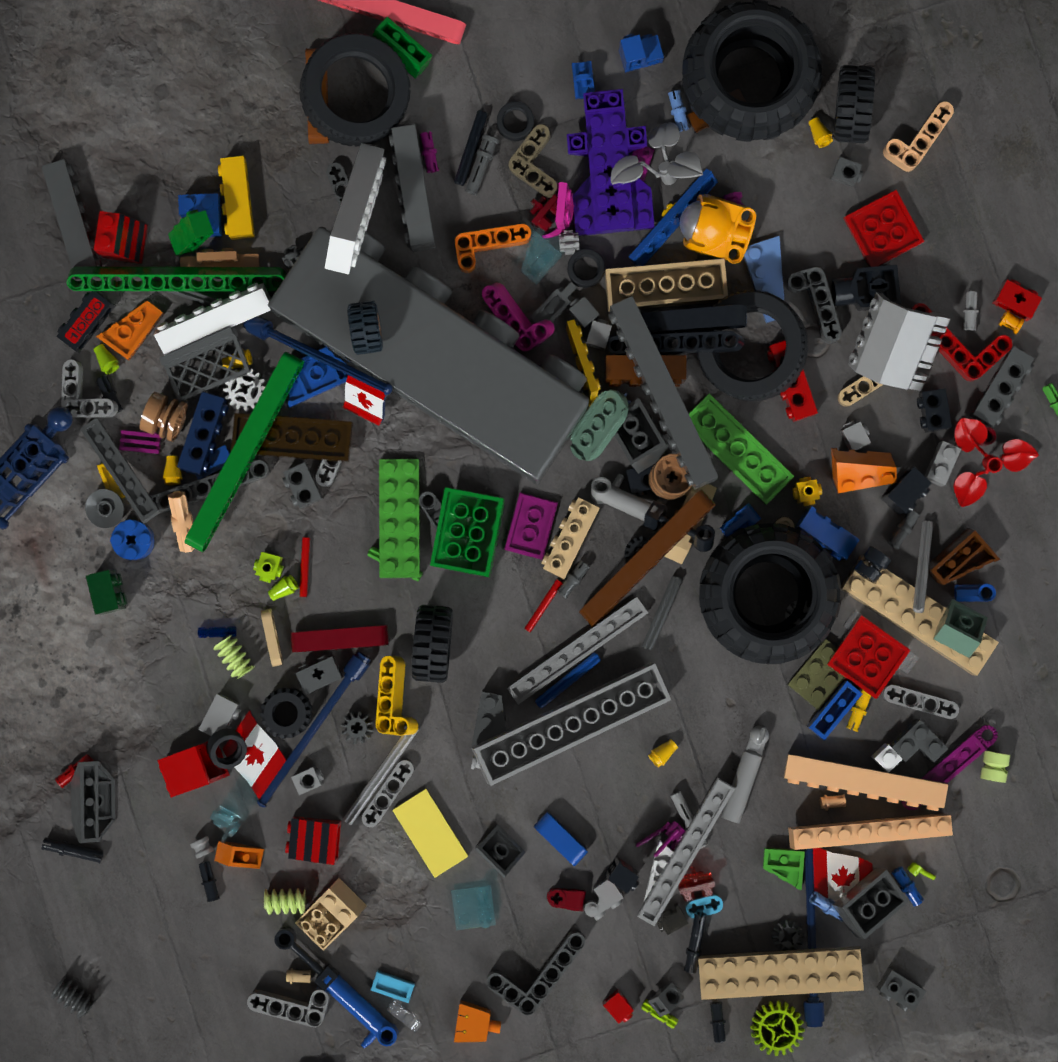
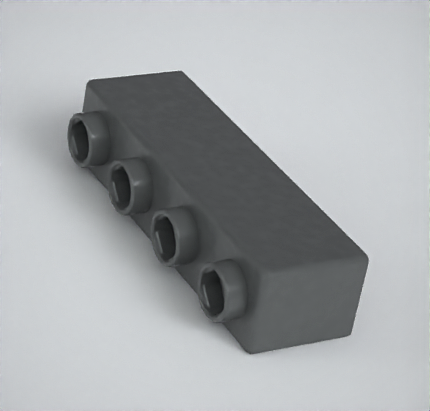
[268,227,589,485]

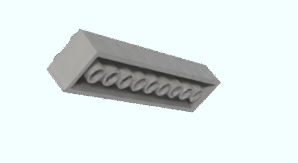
[471,663,671,786]

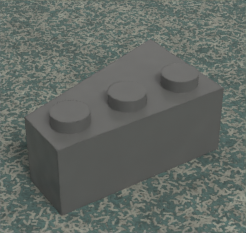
[470,691,506,751]

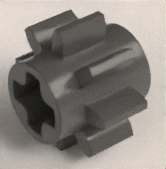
[282,245,303,269]

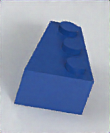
[794,506,860,561]

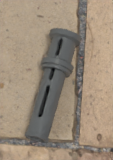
[465,134,499,196]

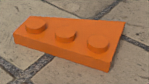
[96,301,164,360]

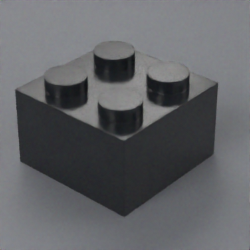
[881,467,932,515]

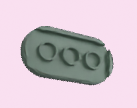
[570,390,628,461]

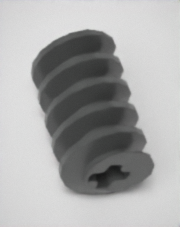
[51,975,97,1018]

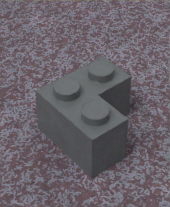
[889,719,948,762]

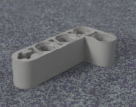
[247,987,330,1027]

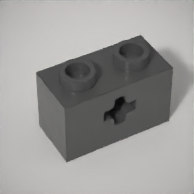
[296,654,343,695]

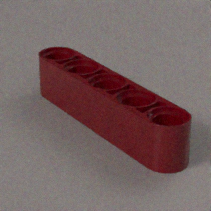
[291,625,389,653]

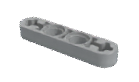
[882,685,959,719]
[362,760,414,827]

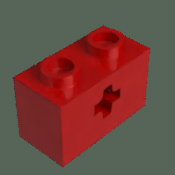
[992,279,1042,322]

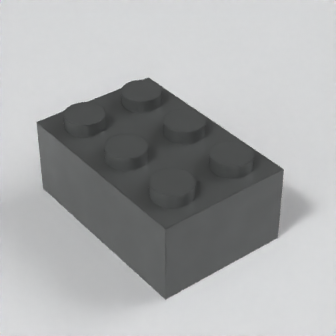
[615,398,672,474]
[833,868,909,939]

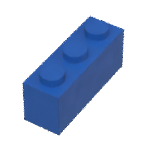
[806,680,863,740]

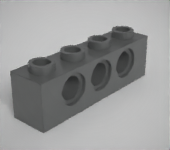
[970,346,1034,428]

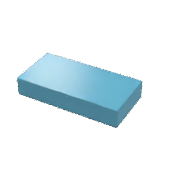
[371,970,415,1003]

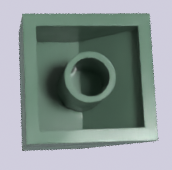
[934,599,988,658]

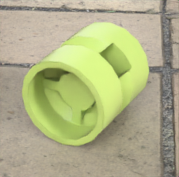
[980,751,1011,783]

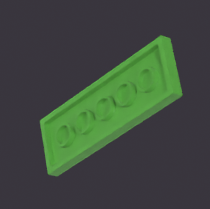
[689,394,794,505]
[379,459,420,578]

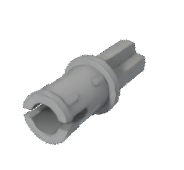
[963,291,979,331]

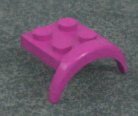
[542,182,574,239]

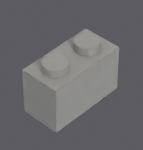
[924,441,961,487]
[198,693,241,736]

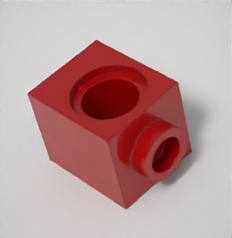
[603,989,634,1024]

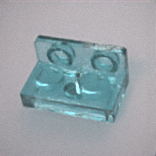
[210,806,241,840]

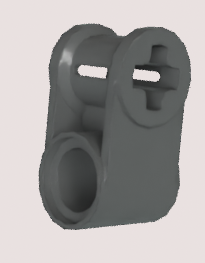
[419,492,441,530]

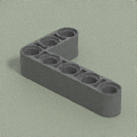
[487,930,585,1016]

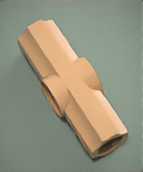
[168,491,194,553]

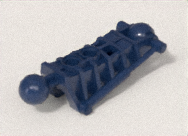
[0,406,73,530]

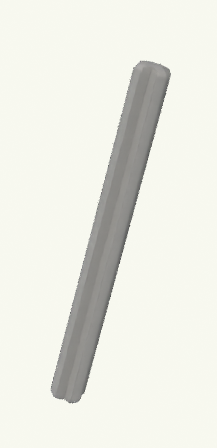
[343,728,419,825]

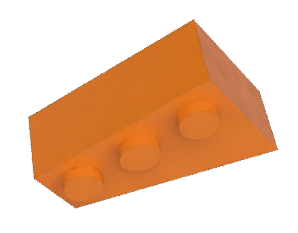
[831,448,897,493]

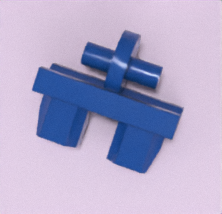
[572,61,595,99]

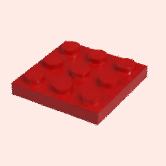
[843,190,925,267]
[826,615,911,699]

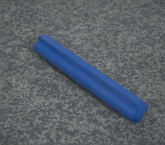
[535,653,601,708]

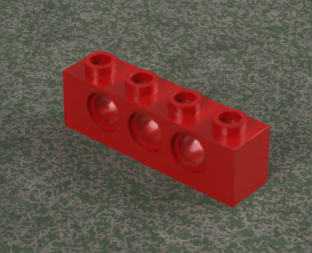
[767,340,818,422]

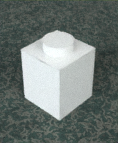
[871,743,902,773]

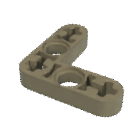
[508,124,558,198]

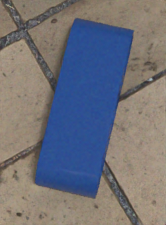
[533,812,588,866]

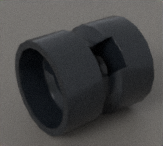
[854,546,891,584]

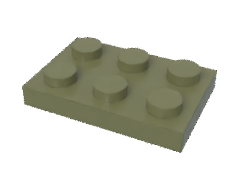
[787,639,845,710]

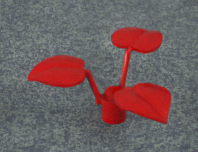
[953,418,1039,507]

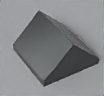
[475,824,526,878]

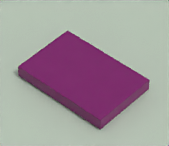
[504,493,558,560]

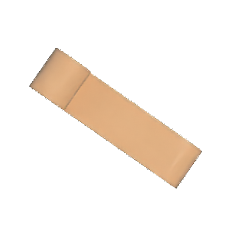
[883,102,954,172]

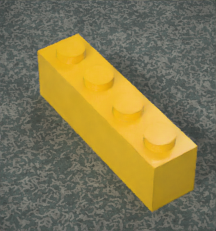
[218,156,255,240]

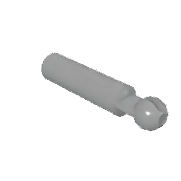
[721,726,769,824]

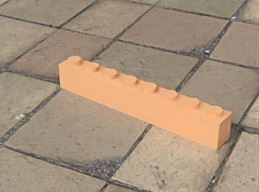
[784,754,948,811]
[788,813,953,850]

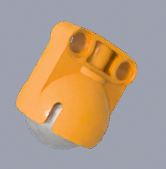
[680,194,756,264]

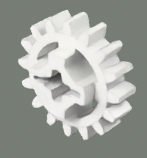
[223,368,265,411]

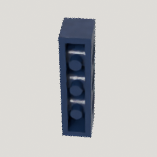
[177,392,229,477]

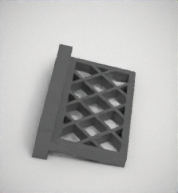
[159,327,251,403]

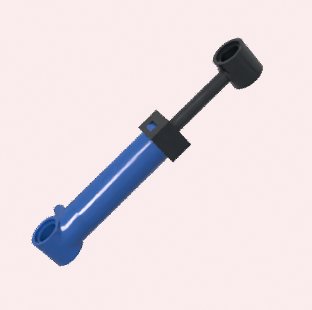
[274,927,398,1048]

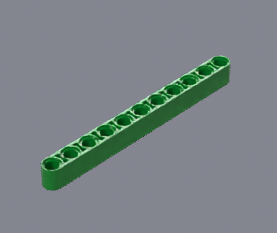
[67,267,286,291]
[184,352,304,552]

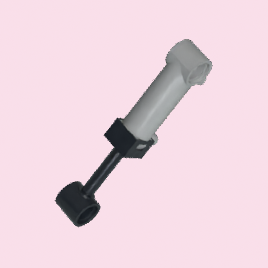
[591,474,715,552]

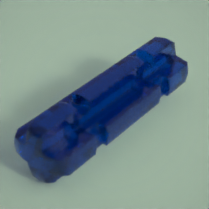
[197,626,237,638]

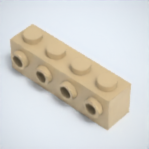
[541,497,600,579]

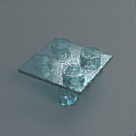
[451,885,496,930]

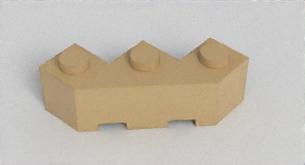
[664,484,717,564]

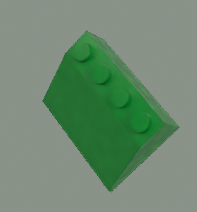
[430,487,505,578]

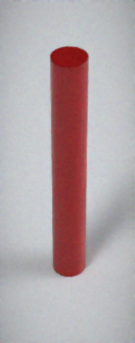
[299,537,310,597]
[524,579,563,633]

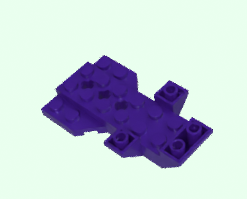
[567,89,655,236]

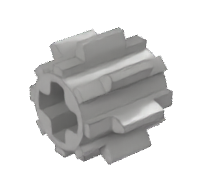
[559,230,579,255]

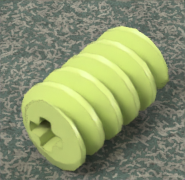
[213,635,255,680]
[264,888,306,915]

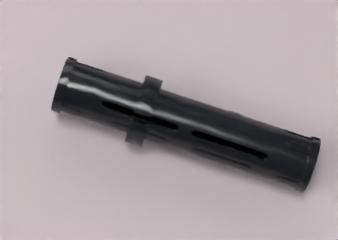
[41,837,104,864]
[684,912,707,973]

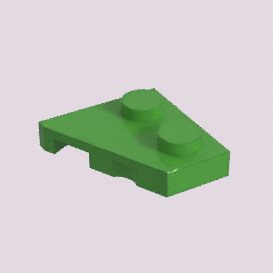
[763,847,805,890]

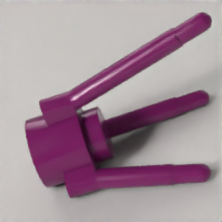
[636,820,685,857]

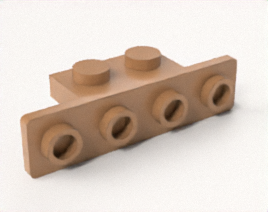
[180,248,260,267]

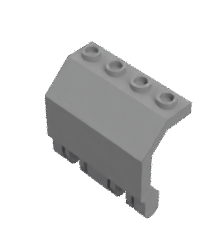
[848,292,951,391]

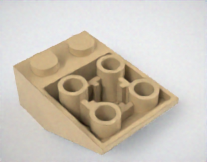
[295,878,367,951]

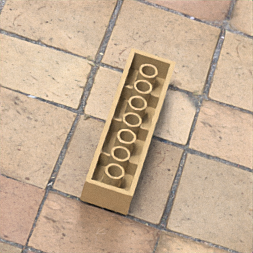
[840,555,999,676]
[698,946,864,1000]

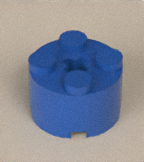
[110,520,155,560]

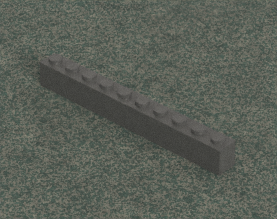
[608,296,718,490]

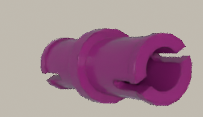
[419,131,439,173]

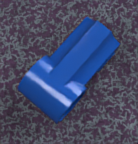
[720,503,761,538]
[954,584,996,602]

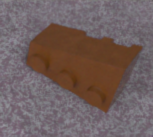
[928,528,1000,585]

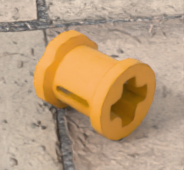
[998,309,1025,334]

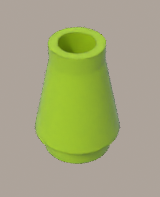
[93,344,119,375]
[268,575,299,601]

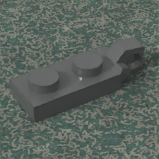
[530,282,577,331]

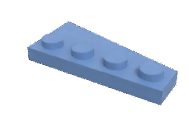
[744,236,784,323]

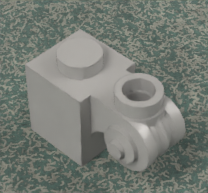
[584,877,624,921]

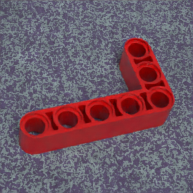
[911,303,1013,381]

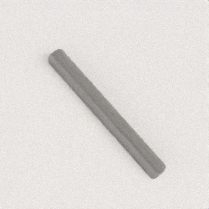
[913,521,933,613]

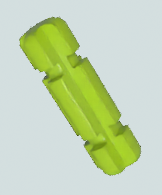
[641,999,678,1028]

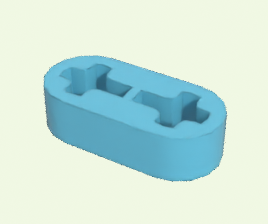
[685,894,723,918]

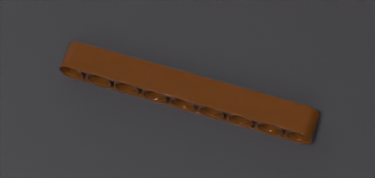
[579,489,716,627]

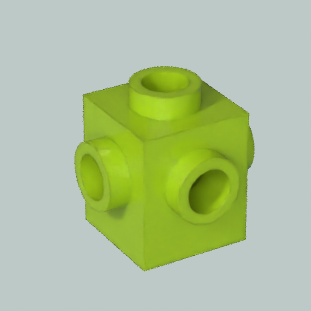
[253,552,284,583]

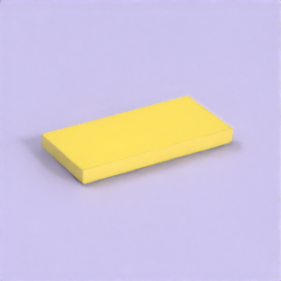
[392,789,468,878]

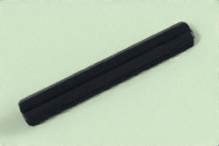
[454,110,487,186]

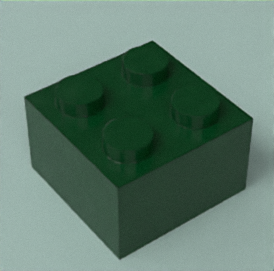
[86,570,127,615]

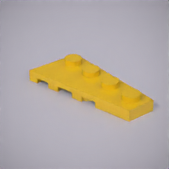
[566,319,601,407]

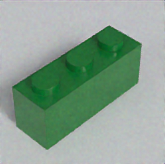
[373,17,433,79]
[168,210,214,256]

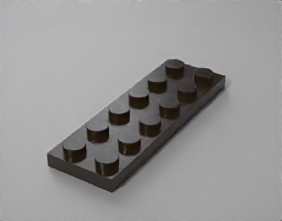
[231,413,353,462]

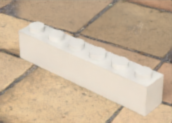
[154,283,271,355]

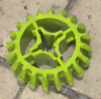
[750,1001,805,1056]

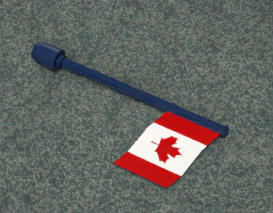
[243,316,393,426]
[223,651,371,808]
[804,848,873,1027]

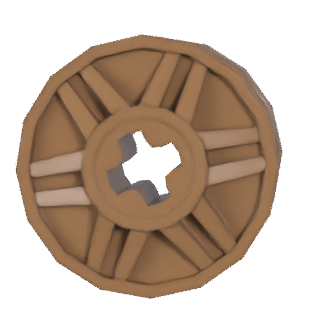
[140,391,188,442]
[649,454,692,500]

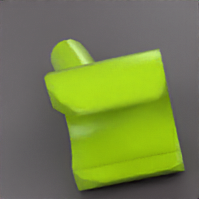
[907,862,936,880]

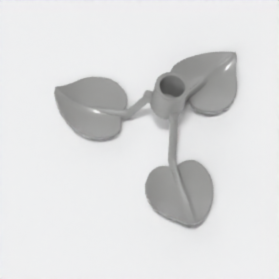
[611,122,703,185]

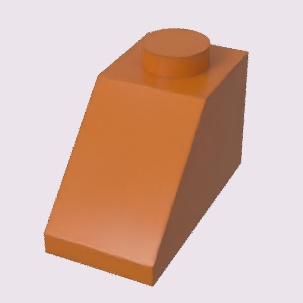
[214,841,264,869]

